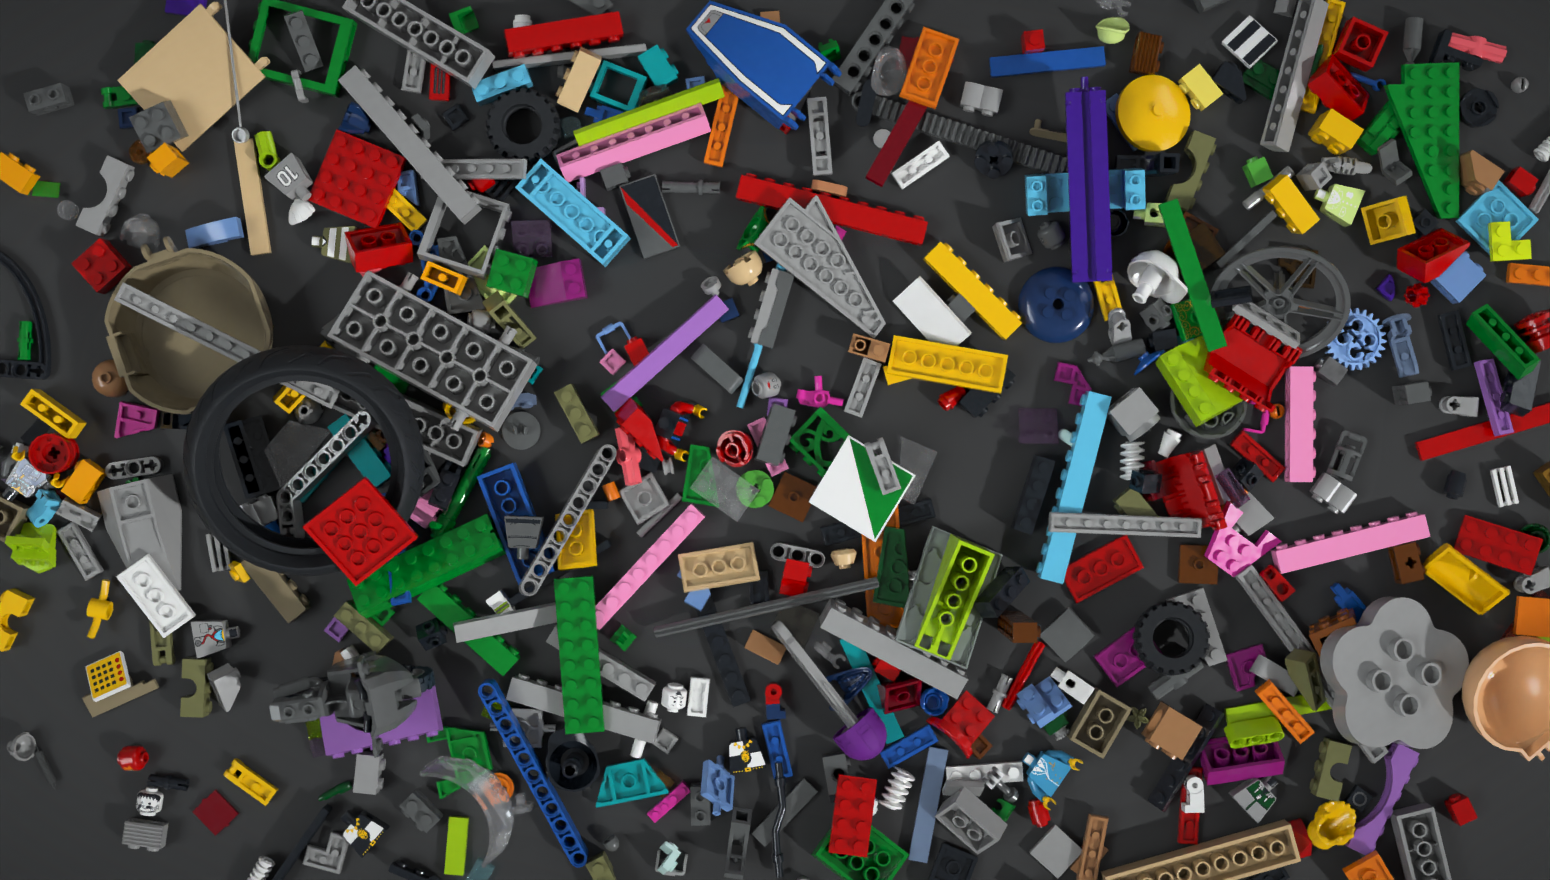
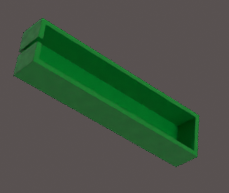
[346,514,506,618]

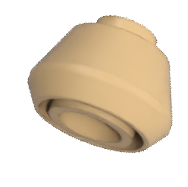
[830,548,856,569]

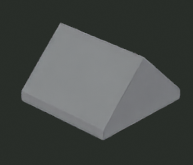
[992,217,1032,263]

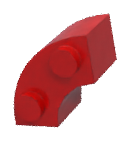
[779,558,813,596]

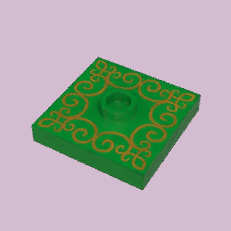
[1170,299,1202,342]

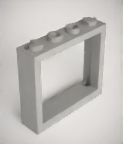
[417,191,512,280]

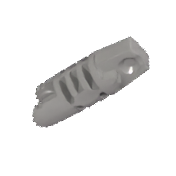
[1321,156,1372,176]

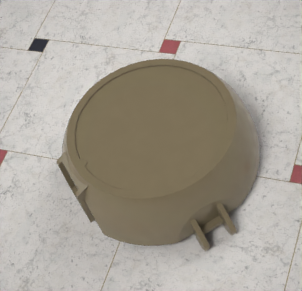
[104,236,273,414]

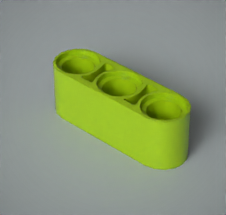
[1224,716,1284,749]

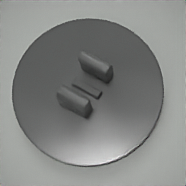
[502,412,541,450]

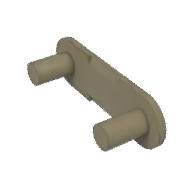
[1029,119,1067,142]

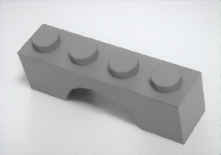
[76,155,135,237]

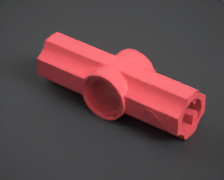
[1448,33,1507,64]
[615,427,642,486]

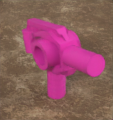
[796,376,844,409]

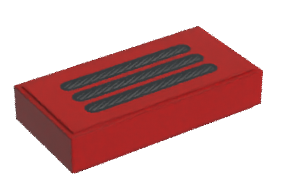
[429,64,451,101]

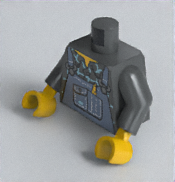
[1,446,65,501]

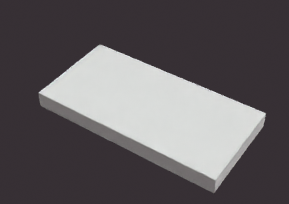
[893,276,972,346]
[116,554,196,638]

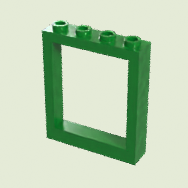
[248,0,357,98]

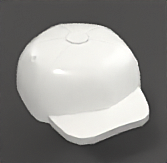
[1127,250,1188,304]

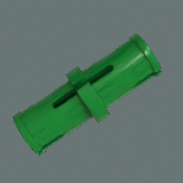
[17,321,33,361]

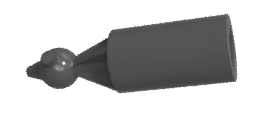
[1403,17,1424,64]
[1087,338,1146,366]

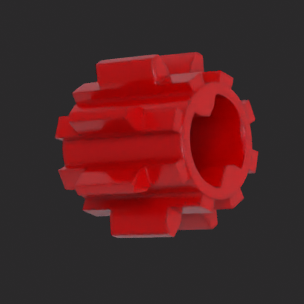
[1404,283,1430,308]

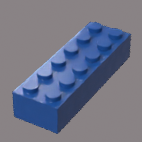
[477,463,557,585]

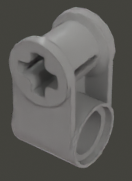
[1108,308,1132,345]
[1439,396,1480,417]
[1513,565,1550,594]

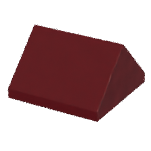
[877,676,922,714]

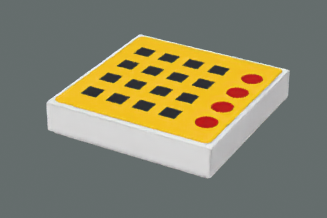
[85,651,131,702]

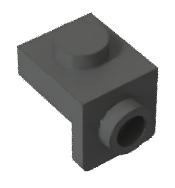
[411,113,431,140]

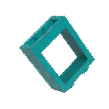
[588,60,648,112]

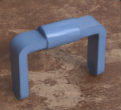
[596,322,631,354]

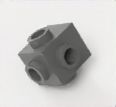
[1139,297,1173,332]

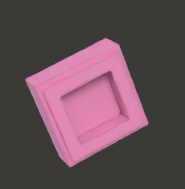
[599,348,626,376]

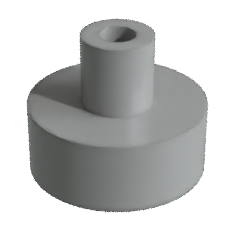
[701,276,721,296]

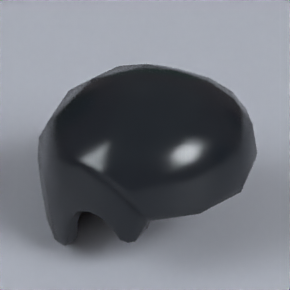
[1110,209,1129,238]

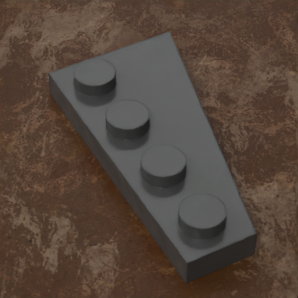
[437,236,487,315]

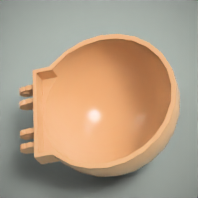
[1462,636,1550,761]

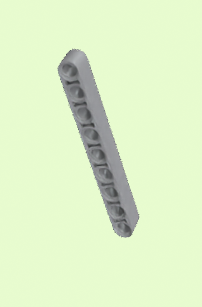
[519,444,617,596]

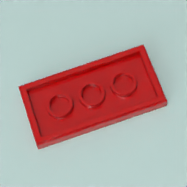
[1064,535,1144,603]

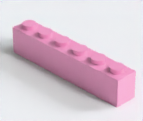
[1285,366,1316,482]

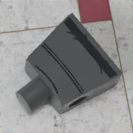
[504,515,544,560]

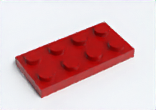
[1453,515,1543,576]
[828,774,877,857]

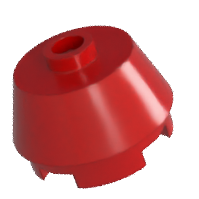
[716,430,754,467]

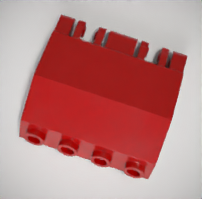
[1204,313,1302,413]
[1155,451,1228,530]

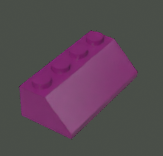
[1200,737,1285,786]

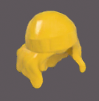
[1307,800,1356,849]

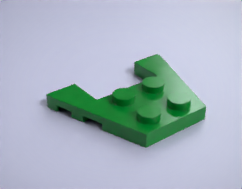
[426,726,493,799]

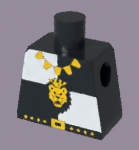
[729,727,766,775]
[341,810,390,858]

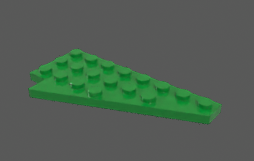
[1384,62,1459,219]

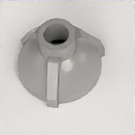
[294,397,323,424]
[7,732,36,761]

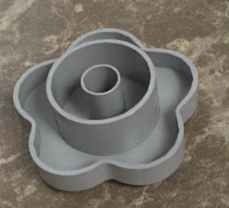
[1320,596,1469,749]

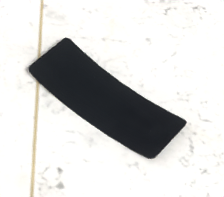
[20,418,51,446]

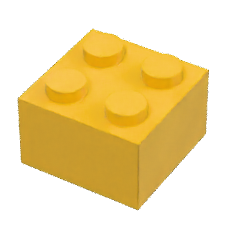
[1308,108,1364,155]
[1361,196,1416,245]

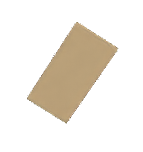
[678,542,760,593]

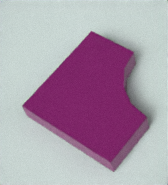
[1226,643,1267,692]

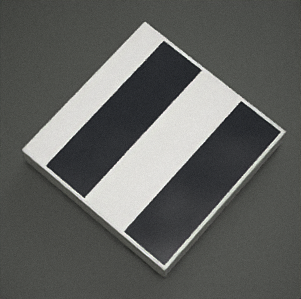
[1222,15,1278,69]

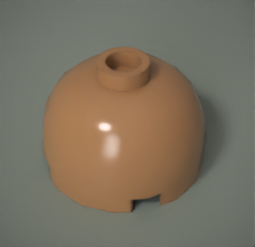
[92,359,128,397]

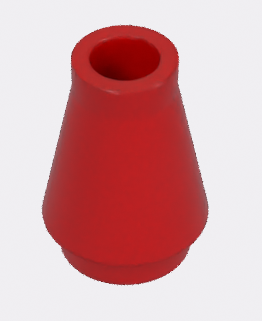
[937,386,966,411]

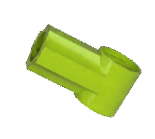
[254,131,281,171]

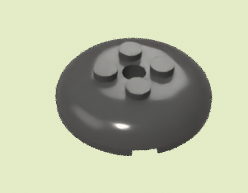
[1170,389,1247,440]

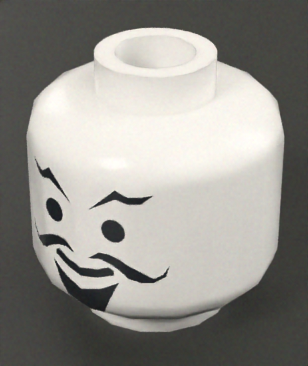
[661,683,687,712]

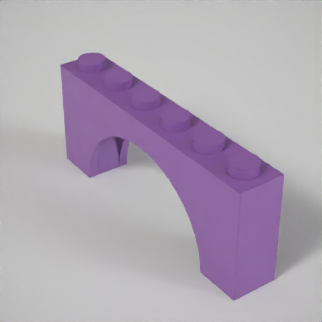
[320,686,443,759]

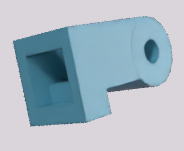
[26,489,62,528]

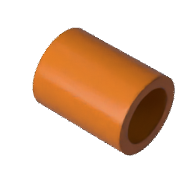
[602,481,620,502]

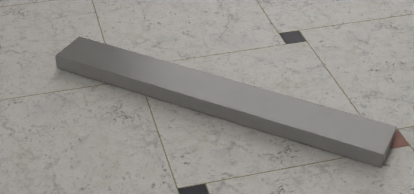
[492,43,647,72]
[1048,512,1202,538]

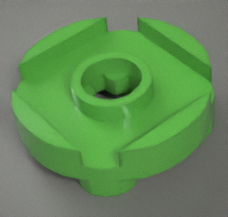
[736,470,774,508]

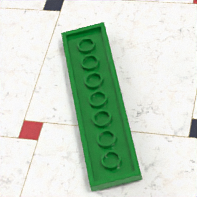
[554,576,605,735]

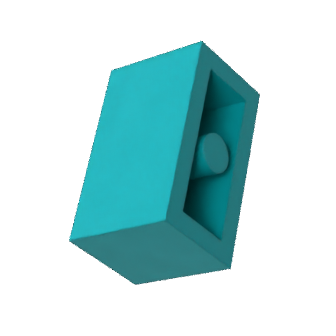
[637,44,679,93]

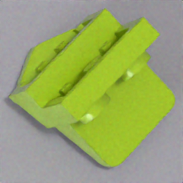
[5,523,57,573]

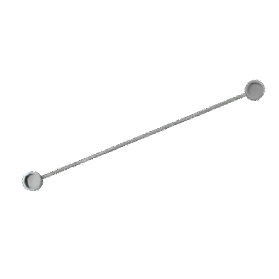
[224,0,250,143]

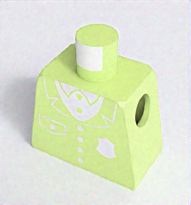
[1314,184,1365,227]
[1133,203,1165,227]

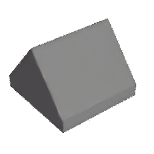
[1273,0,1297,18]

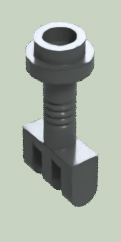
[982,766,1019,803]

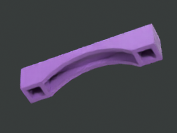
[1345,742,1419,856]

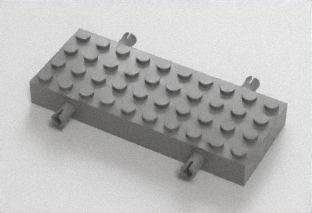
[327,270,537,432]

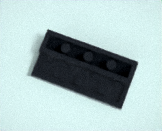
[224,415,284,499]

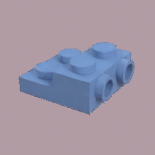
[1016,676,1072,728]

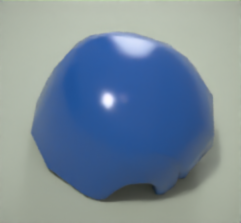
[920,686,949,716]

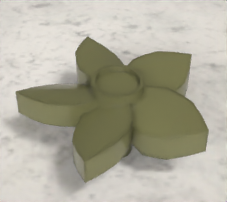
[1126,707,1149,729]

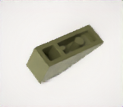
[482,291,536,349]
[1112,487,1158,516]
[1285,648,1326,711]

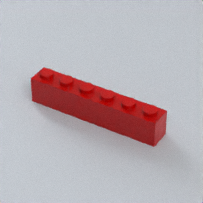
[504,11,624,59]

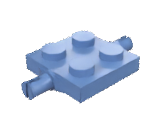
[700,755,735,816]

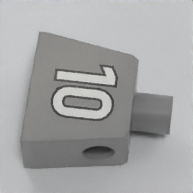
[264,152,313,201]

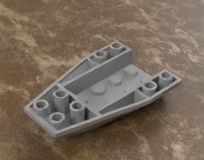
[97,474,182,591]

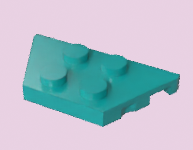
[596,758,669,808]

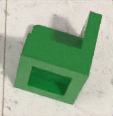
[449,6,479,34]

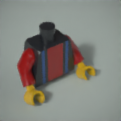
[655,401,707,462]

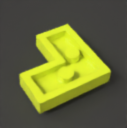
[1488,221,1532,262]

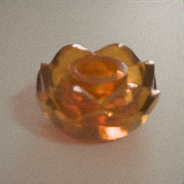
[129,140,153,164]

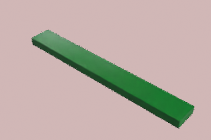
[1158,198,1227,352]

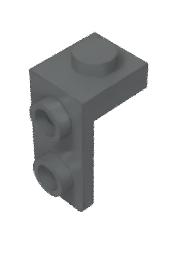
[1377,138,1413,186]

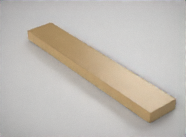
[234,138,272,256]

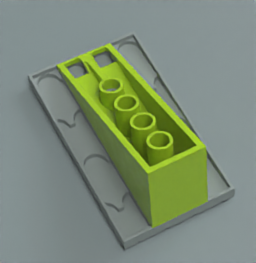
[895,526,1003,669]

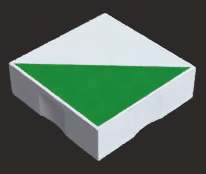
[808,435,916,542]

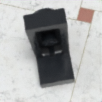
[1428,29,1484,71]

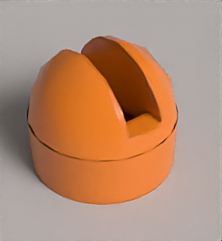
[1268,403,1285,419]
[477,432,494,448]

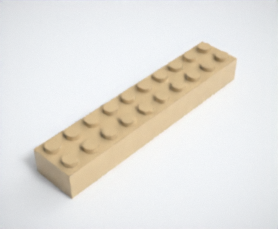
[1101,820,1301,880]

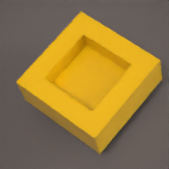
[228,561,250,583]

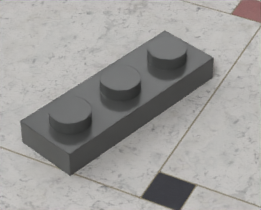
[283,9,324,72]

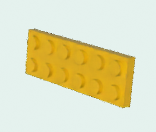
[887,335,1008,394]

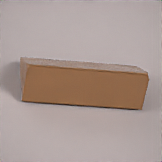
[744,630,786,665]

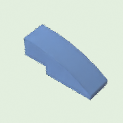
[185,217,244,248]

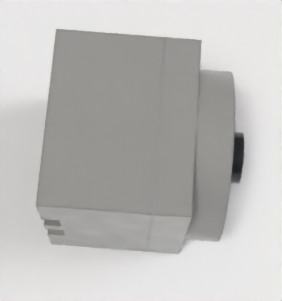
[1107,387,1161,442]

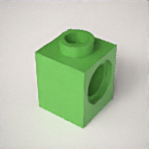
[1242,156,1274,188]

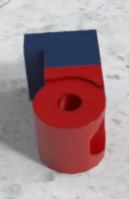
[765,682,786,720]

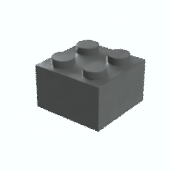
[129,100,189,153]

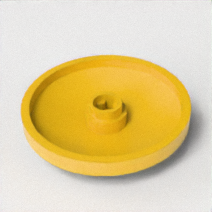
[1115,75,1190,152]

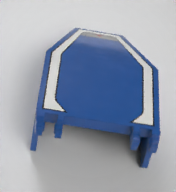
[686,1,842,130]

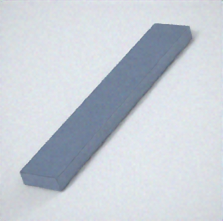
[908,746,948,863]

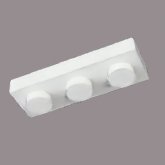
[891,141,950,190]

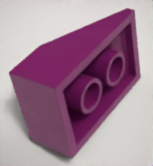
[529,258,588,308]

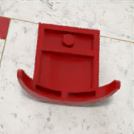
[926,690,995,759]

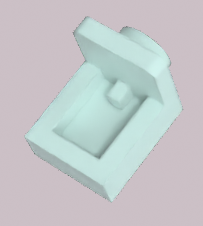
[658,841,681,875]

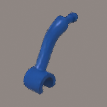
[1350,72,1386,91]

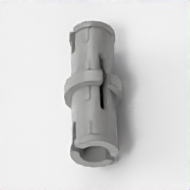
[986,673,1013,714]

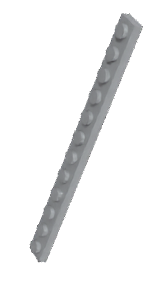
[114,282,341,409]
[1235,565,1389,764]

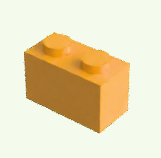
[147,142,189,178]
[0,152,41,195]
[420,261,468,296]
[61,459,106,504]

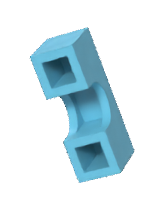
[472,64,534,106]

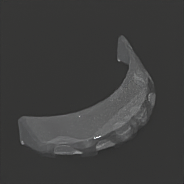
[419,756,514,868]

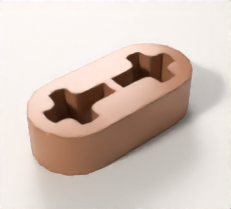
[811,180,848,197]

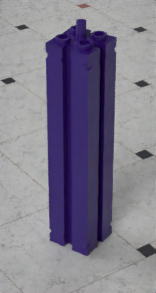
[1065,77,1113,283]

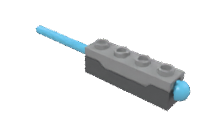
[736,264,794,409]

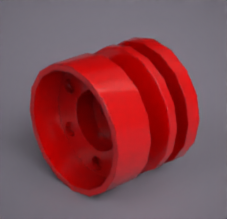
[1514,309,1550,354]
[28,433,80,474]

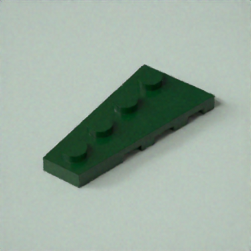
[873,526,910,608]

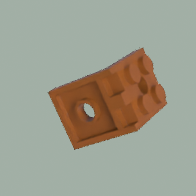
[1309,608,1356,657]

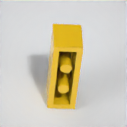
[1262,174,1320,235]
[20,389,87,438]

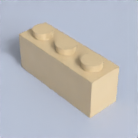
[555,47,602,113]

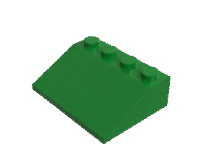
[811,825,909,880]

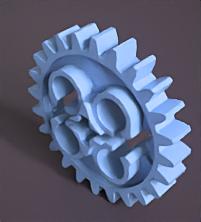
[1325,308,1387,370]

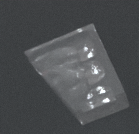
[900,437,937,505]

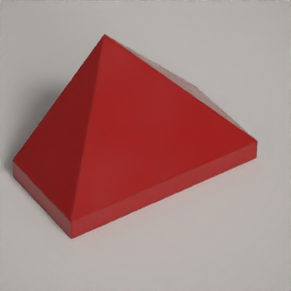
[1288,818,1312,859]

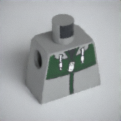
[1229,776,1278,823]

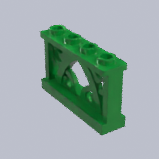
[789,407,852,478]

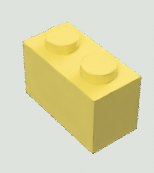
[1177,64,1223,111]

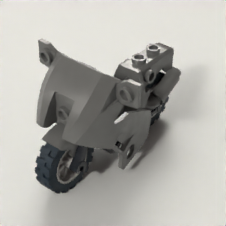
[269,651,435,758]

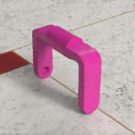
[1242,401,1270,434]

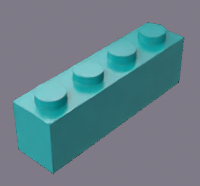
[328,414,391,488]

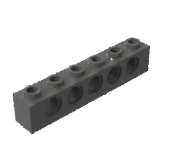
[832,0,916,96]

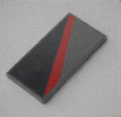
[619,174,680,259]

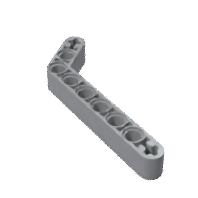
[276,410,377,538]

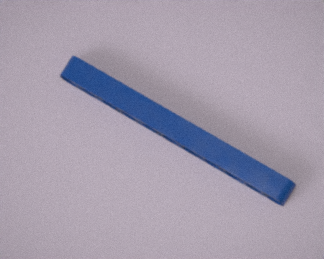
[478,678,589,867]

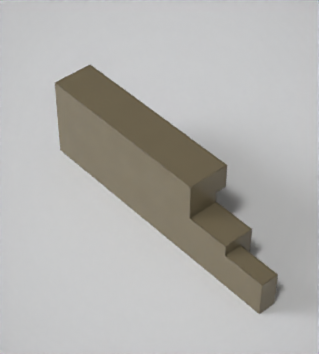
[82,675,159,718]

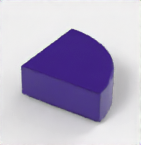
[1375,274,1395,302]

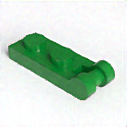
[101,86,139,109]

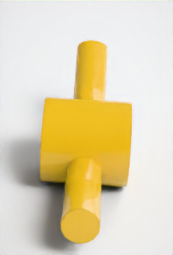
[87,579,113,639]

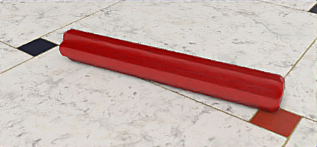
[1001,640,1045,710]

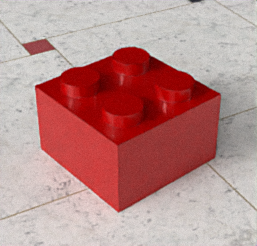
[1332,16,1389,72]
[71,238,133,294]

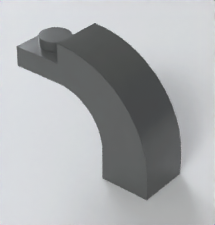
[724,807,752,880]

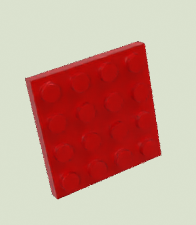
[308,129,407,228]
[303,476,418,586]

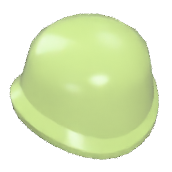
[1095,17,1130,44]

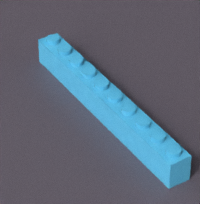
[1036,391,1112,584]

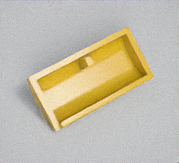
[1423,543,1510,615]

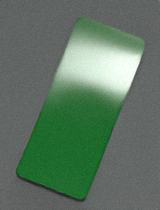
[28,181,60,198]

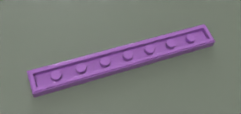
[601,294,729,412]

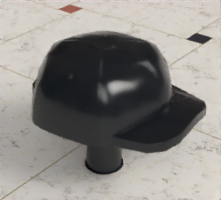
[546,729,600,792]

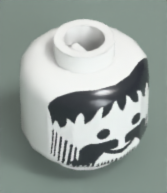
[136,786,164,816]

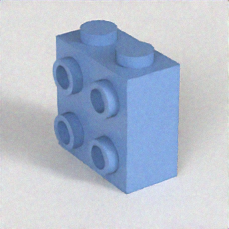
[1430,251,1486,304]

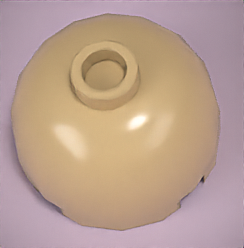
[723,250,763,286]

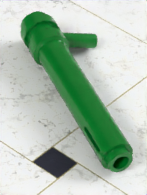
[429,447,492,538]

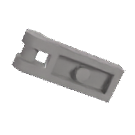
[864,437,901,495]

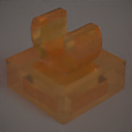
[366,429,387,451]

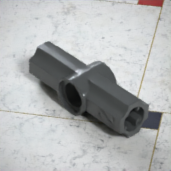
[1147,662,1204,700]

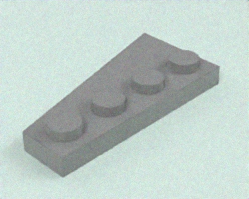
[1165,587,1227,666]

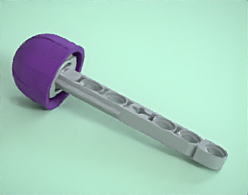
[771,621,887,760]

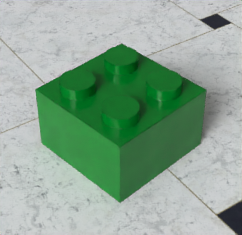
[486,249,538,298]

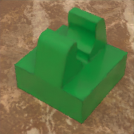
[818,39,841,62]
[610,624,637,652]
[991,798,1016,822]

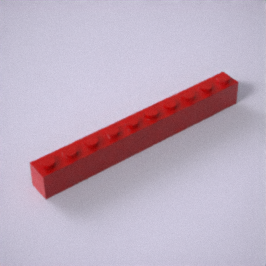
[736,173,928,246]

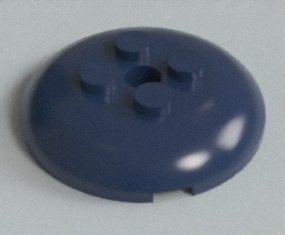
[1018,267,1095,343]

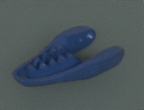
[816,667,873,711]

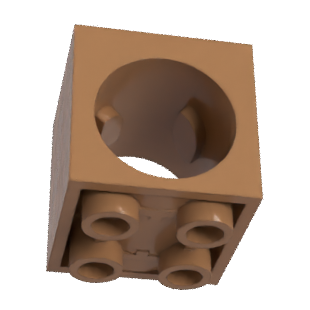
[1141,702,1202,760]

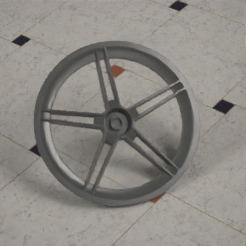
[1210,246,1351,358]

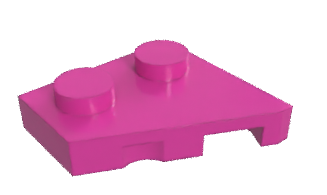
[114,401,160,438]

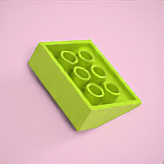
[1155,336,1244,427]

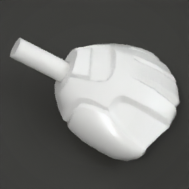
[288,197,315,225]

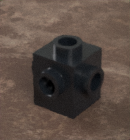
[1228,457,1264,492]
[416,617,448,651]

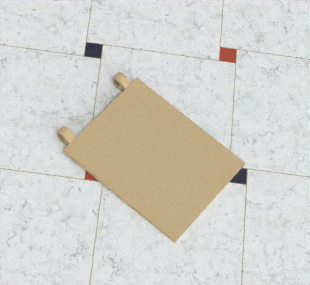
[117,2,270,152]

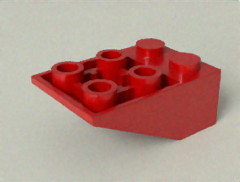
[614,398,664,462]

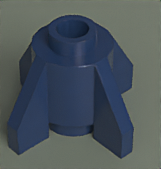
[338,101,372,135]

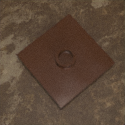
[768,472,817,522]
[1178,544,1218,584]

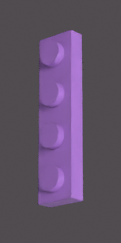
[1474,358,1514,436]

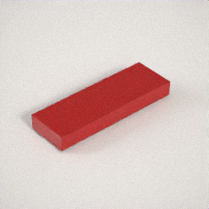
[1229,430,1286,482]

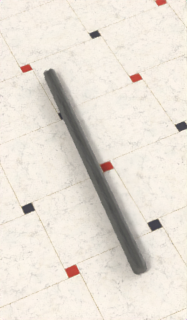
[654,577,879,637]

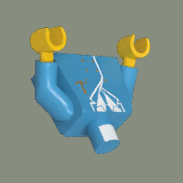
[1022,750,1083,810]

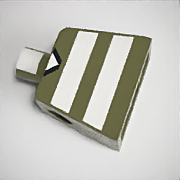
[312,226,359,264]

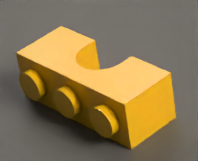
[0,588,35,652]

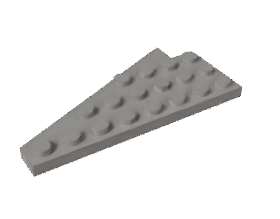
[753,195,886,339]

